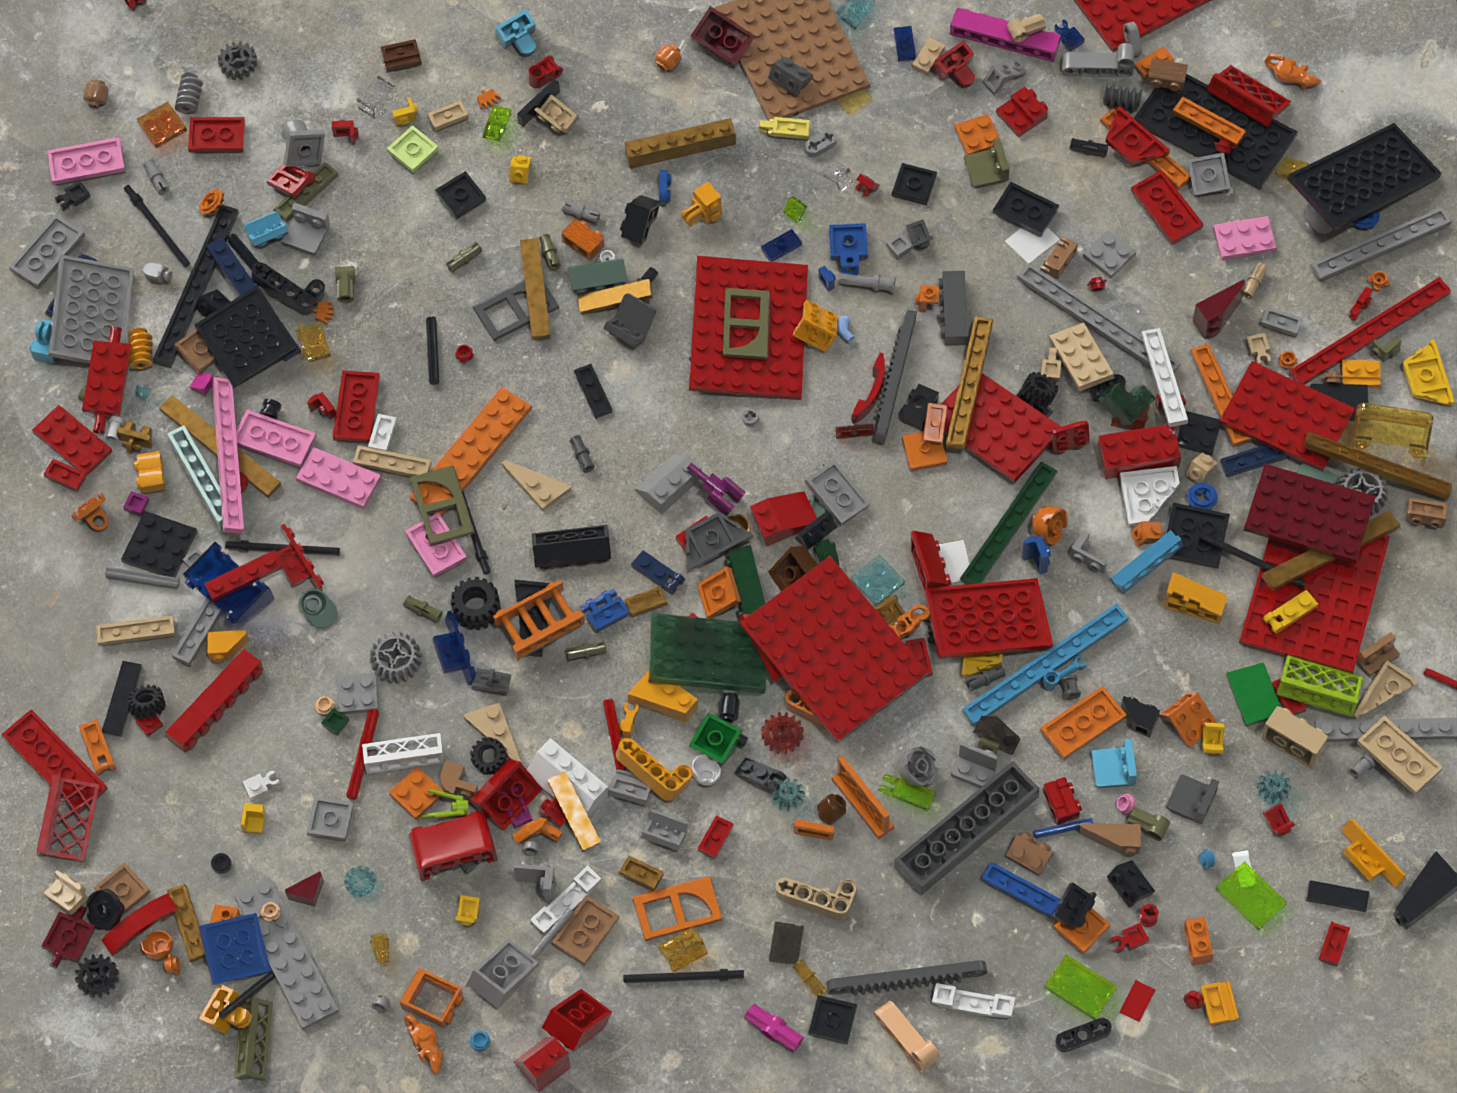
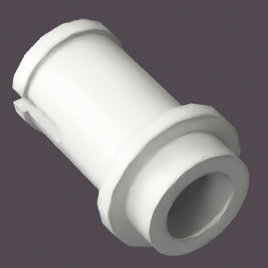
[106,416,123,441]

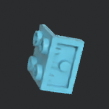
[1091,739,1137,788]

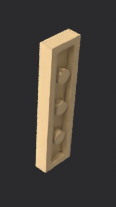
[353,445,432,477]
[96,615,175,646]

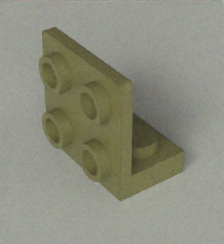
[964,138,1009,188]

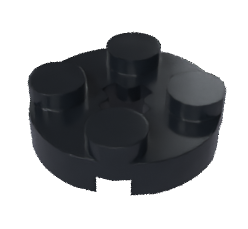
[86,888,125,929]

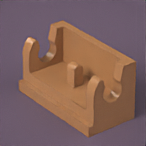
[1040,237,1078,280]

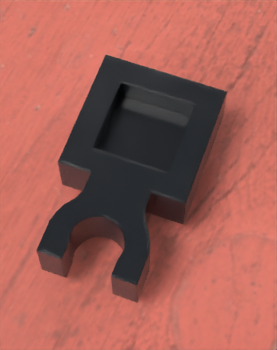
[55,180,90,211]

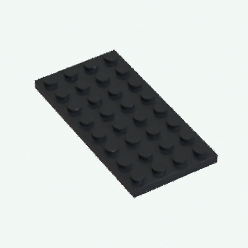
[1134,74,1298,189]
[1287,123,1442,231]

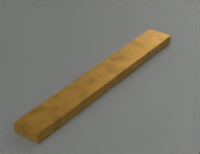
[946,317,994,450]
[159,395,281,498]
[1304,432,1452,500]
[1262,510,1401,591]

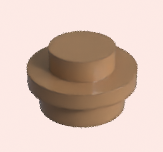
[1324,371,1343,384]

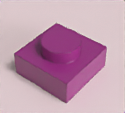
[123,491,149,516]

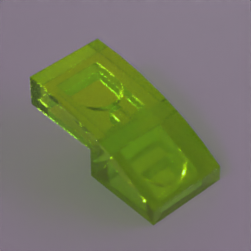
[483,105,512,142]

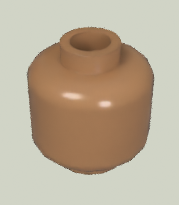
[83,80,109,108]

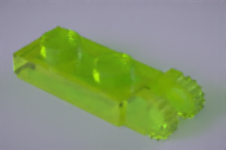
[878,774,936,811]

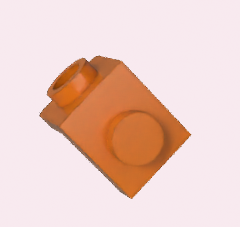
[916,285,939,313]
[1131,521,1164,547]

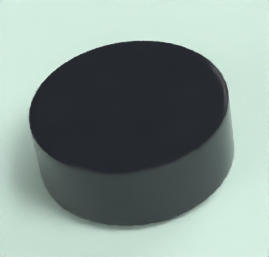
[211,853,232,874]

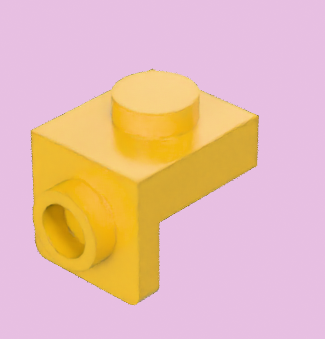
[392,97,418,126]
[510,155,531,184]
[1202,722,1225,755]
[455,894,481,926]

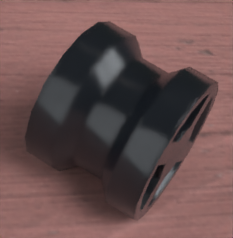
[259,399,282,420]

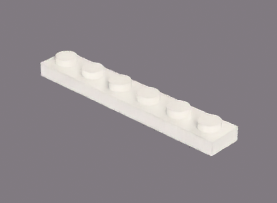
[1141,328,1188,427]

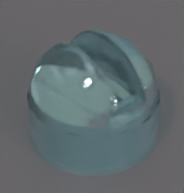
[135,384,151,400]

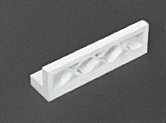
[362,733,444,774]

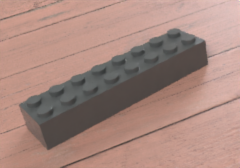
[895,761,1040,895]

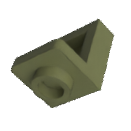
[1371,336,1402,363]

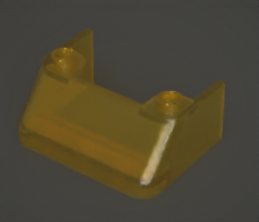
[1349,403,1434,466]

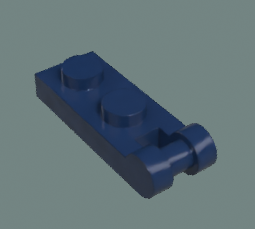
[631,550,685,595]

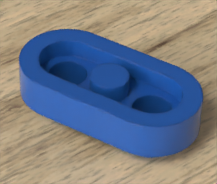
[659,170,672,205]

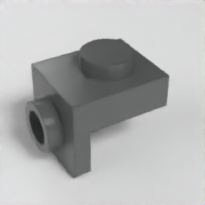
[905,219,933,248]

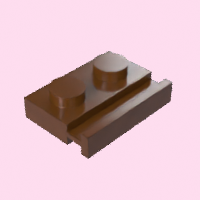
[381,39,422,72]

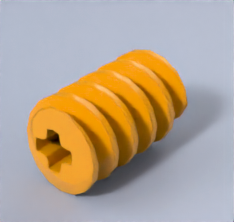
[129,327,153,370]

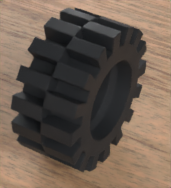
[1021,372,1059,406]
[128,684,166,720]
[470,737,508,775]

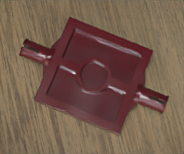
[41,905,96,969]

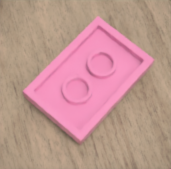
[1213,216,1276,260]
[405,513,467,578]

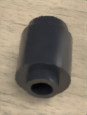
[719,692,740,723]

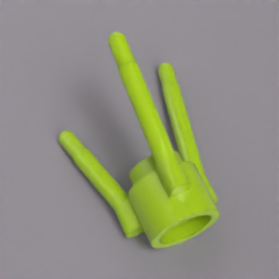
[421,789,468,818]

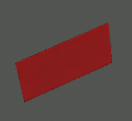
[1120,980,1156,1022]

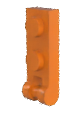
[79,719,116,775]

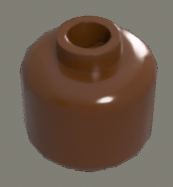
[817,794,847,823]

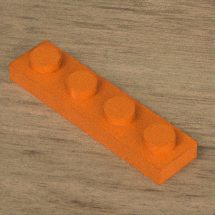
[1173,97,1246,147]

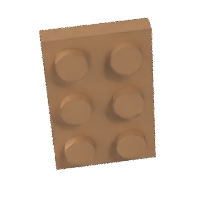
[552,895,619,965]

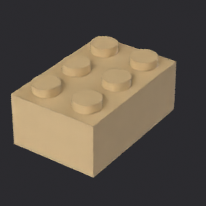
[1261,706,1328,769]

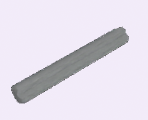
[105,567,180,589]

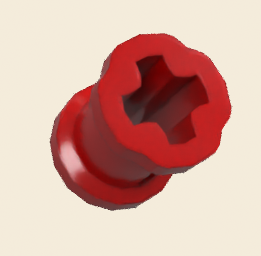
[1139,904,1159,928]

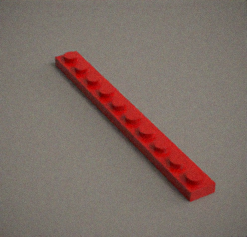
[1289,277,1451,385]

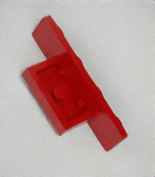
[275,524,324,592]

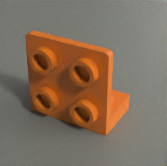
[1159,692,1217,747]

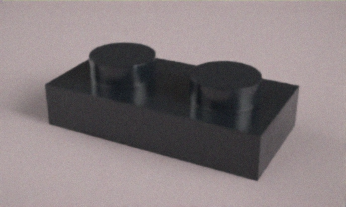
[797,511,837,550]

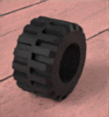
[451,577,501,630]

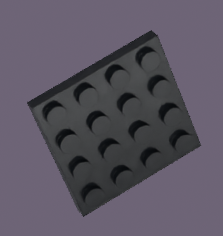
[194,285,297,387]

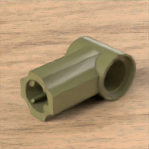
[335,266,355,303]
[1127,807,1170,841]

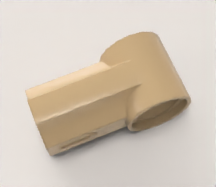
[1007,14,1046,42]

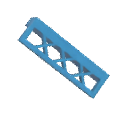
[1111,530,1183,594]

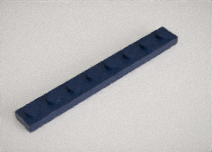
[206,237,301,362]

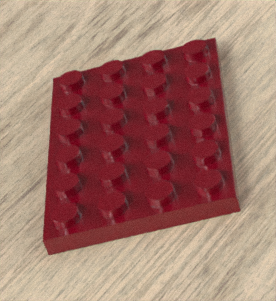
[1243,464,1376,564]

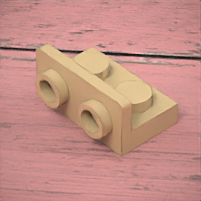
[44,870,88,915]

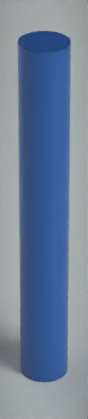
[1034,818,1093,838]

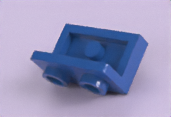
[1022,536,1051,574]

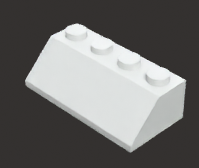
[527,738,609,817]

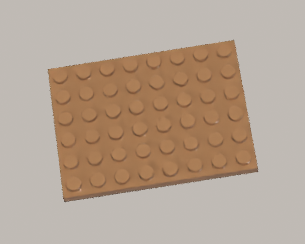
[714,0,870,121]

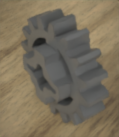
[218,41,257,79]

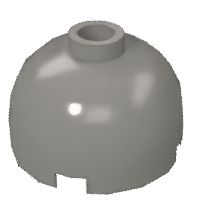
[1304,203,1333,234]
[898,747,938,786]

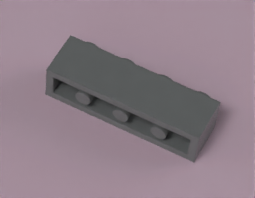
[939,271,968,346]

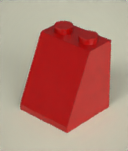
[514,1037,571,1093]

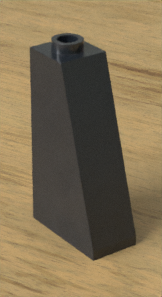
[1394,851,1457,929]

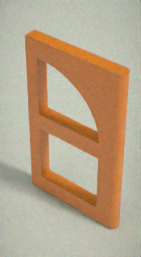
[632,876,722,941]

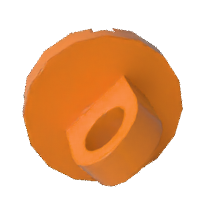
[71,493,108,530]

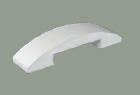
[530,865,602,934]
[932,983,1016,1018]

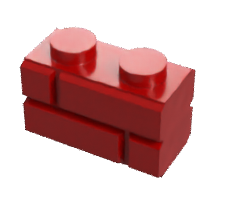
[1043,777,1082,825]

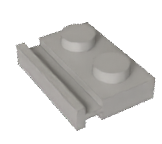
[608,770,652,805]

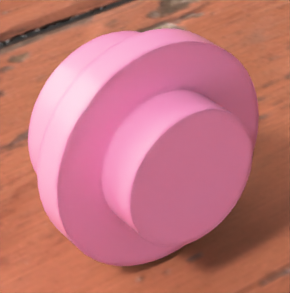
[1117,794,1135,814]

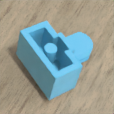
[495,9,536,57]
[30,319,57,365]

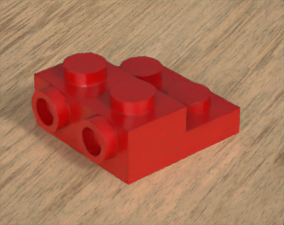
[996,87,1048,138]

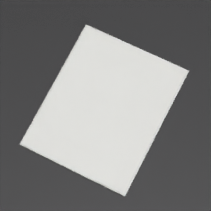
[1005,227,1059,263]
[939,540,970,583]

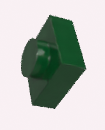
[321,708,349,735]

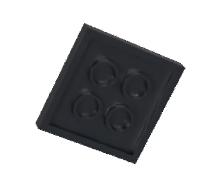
[1167,502,1230,568]
[121,511,198,578]

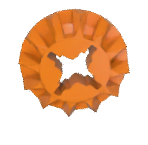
[199,189,225,216]

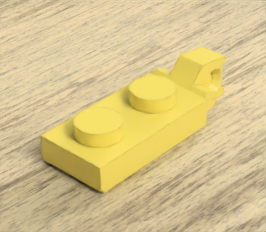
[759,117,811,140]

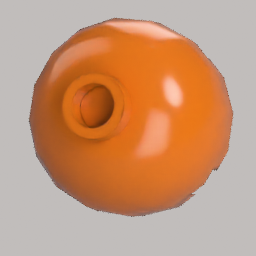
[1032,505,1068,545]

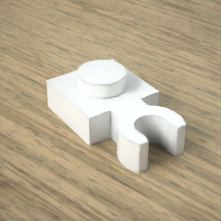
[242,771,280,801]

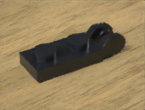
[735,757,787,791]

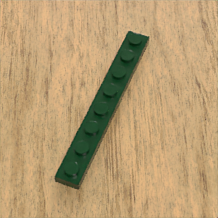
[960,461,1057,584]

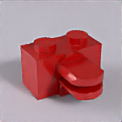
[932,40,975,88]

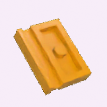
[1341,360,1381,389]
[1200,980,1239,1026]

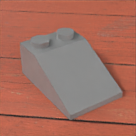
[467,938,539,1008]

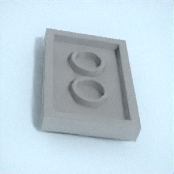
[805,460,870,526]

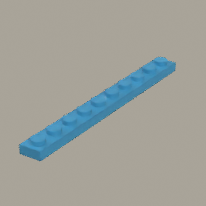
[962,604,1129,726]

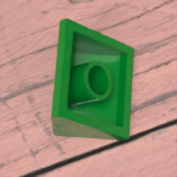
[689,713,742,764]

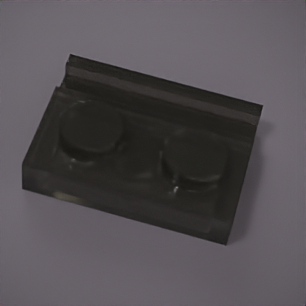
[769,921,804,966]

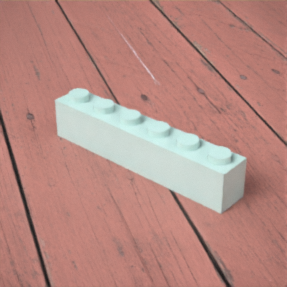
[167,425,223,532]

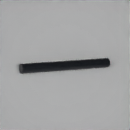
[219,971,275,1019]

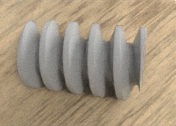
[174,72,203,113]

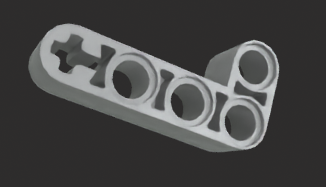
[1062,43,1134,77]

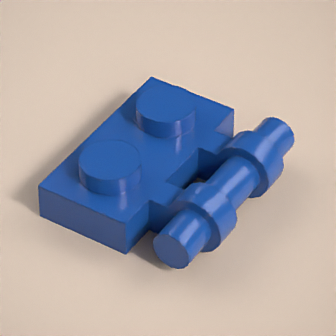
[580,588,630,633]

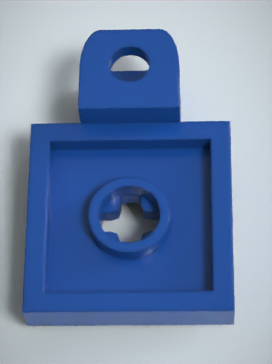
[829,223,868,275]

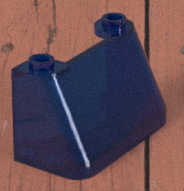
[183,542,275,625]

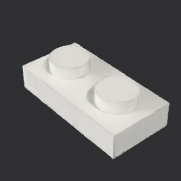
[368,414,397,451]

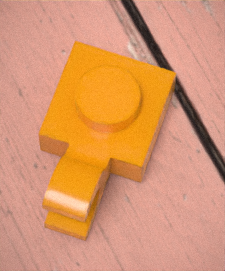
[620,702,639,739]

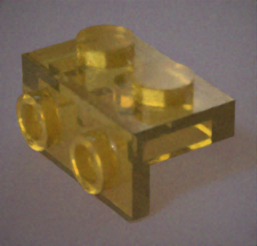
[296,322,331,363]
[658,927,708,972]

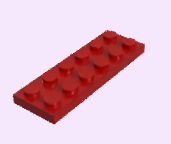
[2,709,108,814]

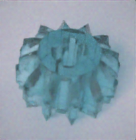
[1257,770,1291,804]
[771,777,805,812]

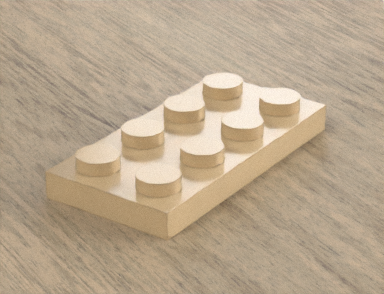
[1049,322,1114,392]
[1357,715,1443,795]

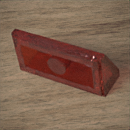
[835,423,874,439]

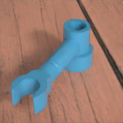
[1043,655,1087,691]

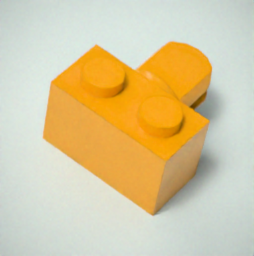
[681,182,722,226]
[199,984,252,1035]

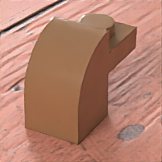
[440,760,478,801]

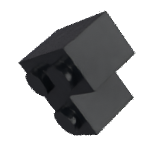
[620,195,661,244]

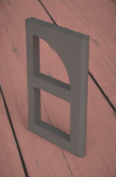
[473,280,559,341]

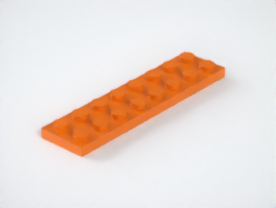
[410,387,532,518]

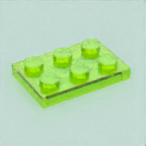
[1216,861,1287,931]
[1044,954,1117,1020]

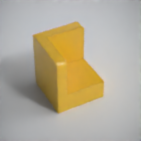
[240,803,266,834]

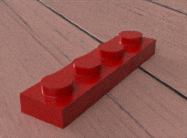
[204,550,283,602]

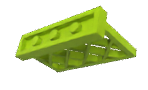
[1277,655,1363,717]

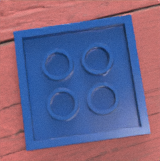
[199,913,271,985]

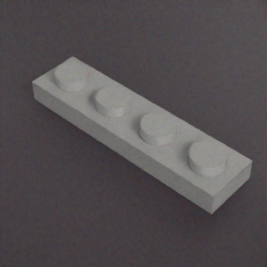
[172,595,228,666]

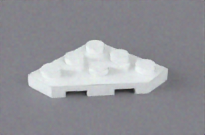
[1119,466,1180,527]

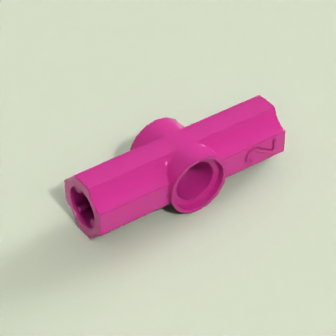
[744,1004,804,1052]

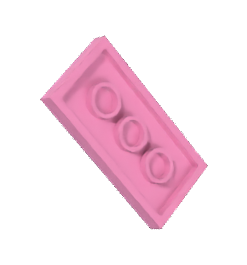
[47,137,125,185]
[236,410,317,468]
[296,447,381,509]

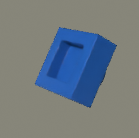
[818,265,836,292]

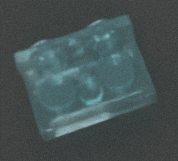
[836,0,876,30]

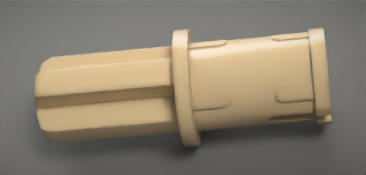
[1243,263,1267,299]

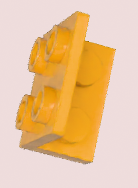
[793,300,838,352]

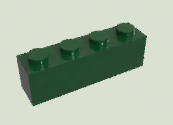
[726,545,765,617]

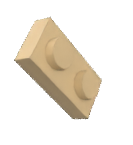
[912,37,945,76]
[428,100,468,131]

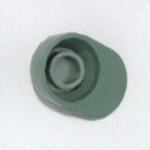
[298,588,337,628]

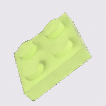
[387,125,439,173]

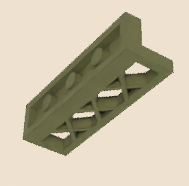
[234,997,273,1081]

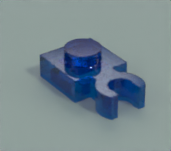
[1054,19,1085,51]

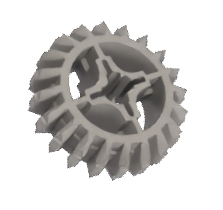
[1337,468,1388,516]
[370,632,422,683]

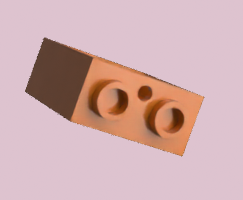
[400,968,464,1028]

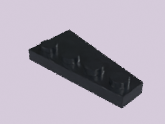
[514,580,551,656]

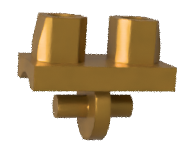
[116,421,153,454]

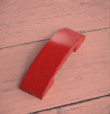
[852,352,885,424]
[102,893,179,956]

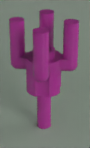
[687,463,746,516]

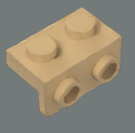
[535,95,580,134]

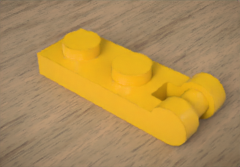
[1263,590,1318,634]

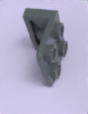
[604,293,656,346]

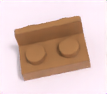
[1358,632,1400,676]

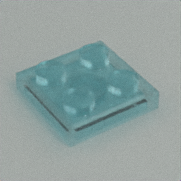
[851,555,905,606]

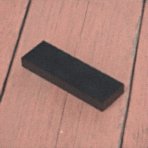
[517,79,560,127]
[574,364,613,419]
[1306,880,1370,912]

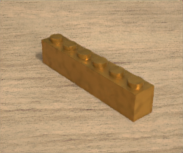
[624,118,736,169]

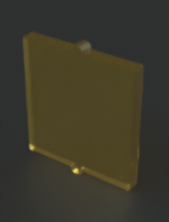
[835,89,872,115]

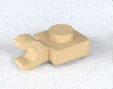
[1041,347,1061,381]

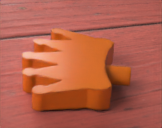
[477,89,501,109]
[313,301,334,324]

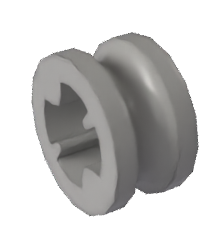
[742,408,759,427]

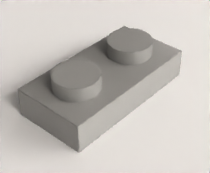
[1261,307,1303,337]

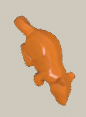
[1265,54,1321,90]
[890,604,930,639]
[404,1014,444,1074]

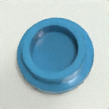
[1199,849,1215,869]
[470,1031,490,1051]

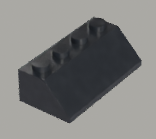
[531,525,611,569]

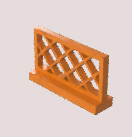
[832,755,895,840]

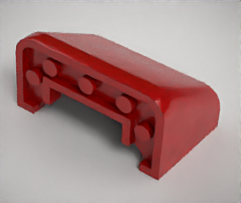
[409,811,498,882]

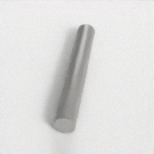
[530,908,574,959]

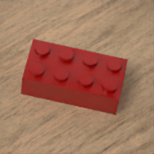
[1097,424,1181,479]

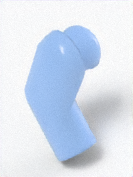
[837,316,855,343]

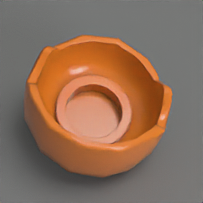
[141,930,173,960]

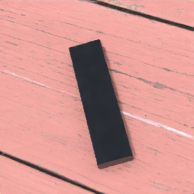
[102,661,142,737]

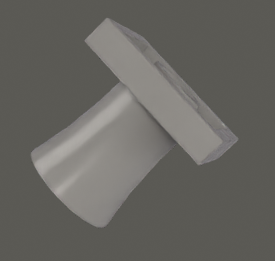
[282,120,325,167]

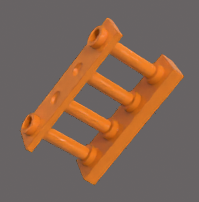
[493,580,585,660]

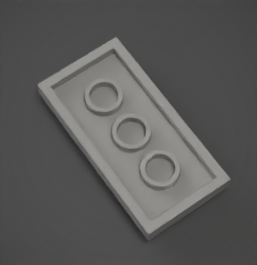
[9,214,85,289]

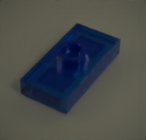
[893,26,916,62]
[761,229,802,262]

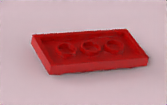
[1131,170,1203,245]
[333,370,380,443]
[32,405,113,476]

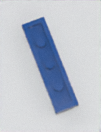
[981,862,1061,918]

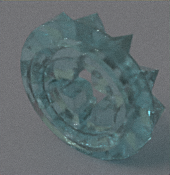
[344,866,376,897]

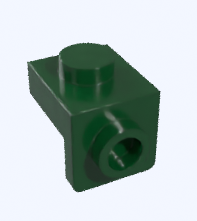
[814,539,840,565]

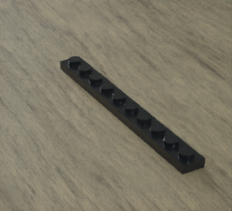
[153,205,239,367]

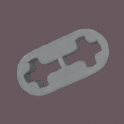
[1123,22,1142,57]
[805,130,837,157]

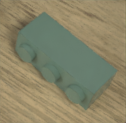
[568,258,627,293]

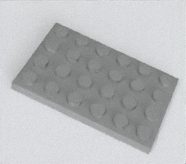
[48,254,134,364]

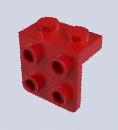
[1051,420,1090,453]

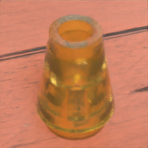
[370,933,389,964]

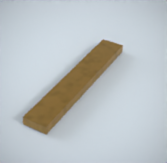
[520,238,551,340]

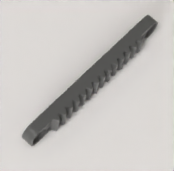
[875,310,917,443]
[826,960,987,996]

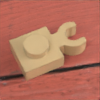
[1246,333,1271,365]

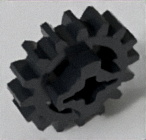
[75,954,119,998]

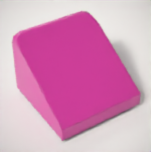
[189,373,214,396]

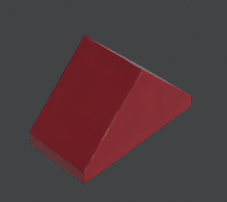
[284,871,324,907]

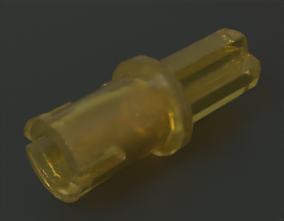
[793,959,826,996]

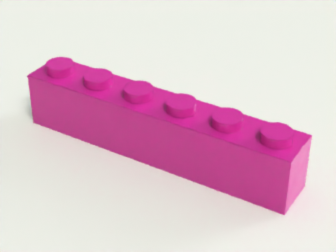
[950,8,1061,63]

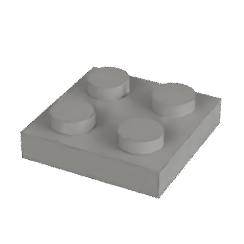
[1187,153,1231,197]
[1083,230,1136,279]
[337,673,378,715]
[307,796,354,841]

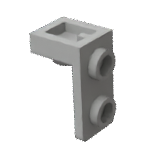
[983,60,1027,93]
[1071,530,1107,573]

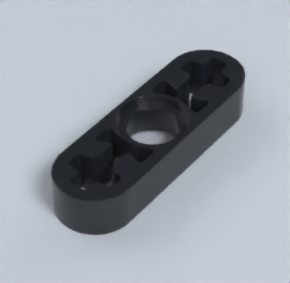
[1055,1018,1112,1052]

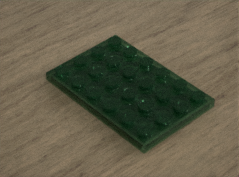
[648,613,766,694]

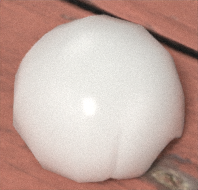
[691,755,721,786]

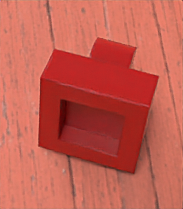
[855,174,880,196]

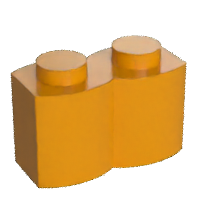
[134,451,166,494]

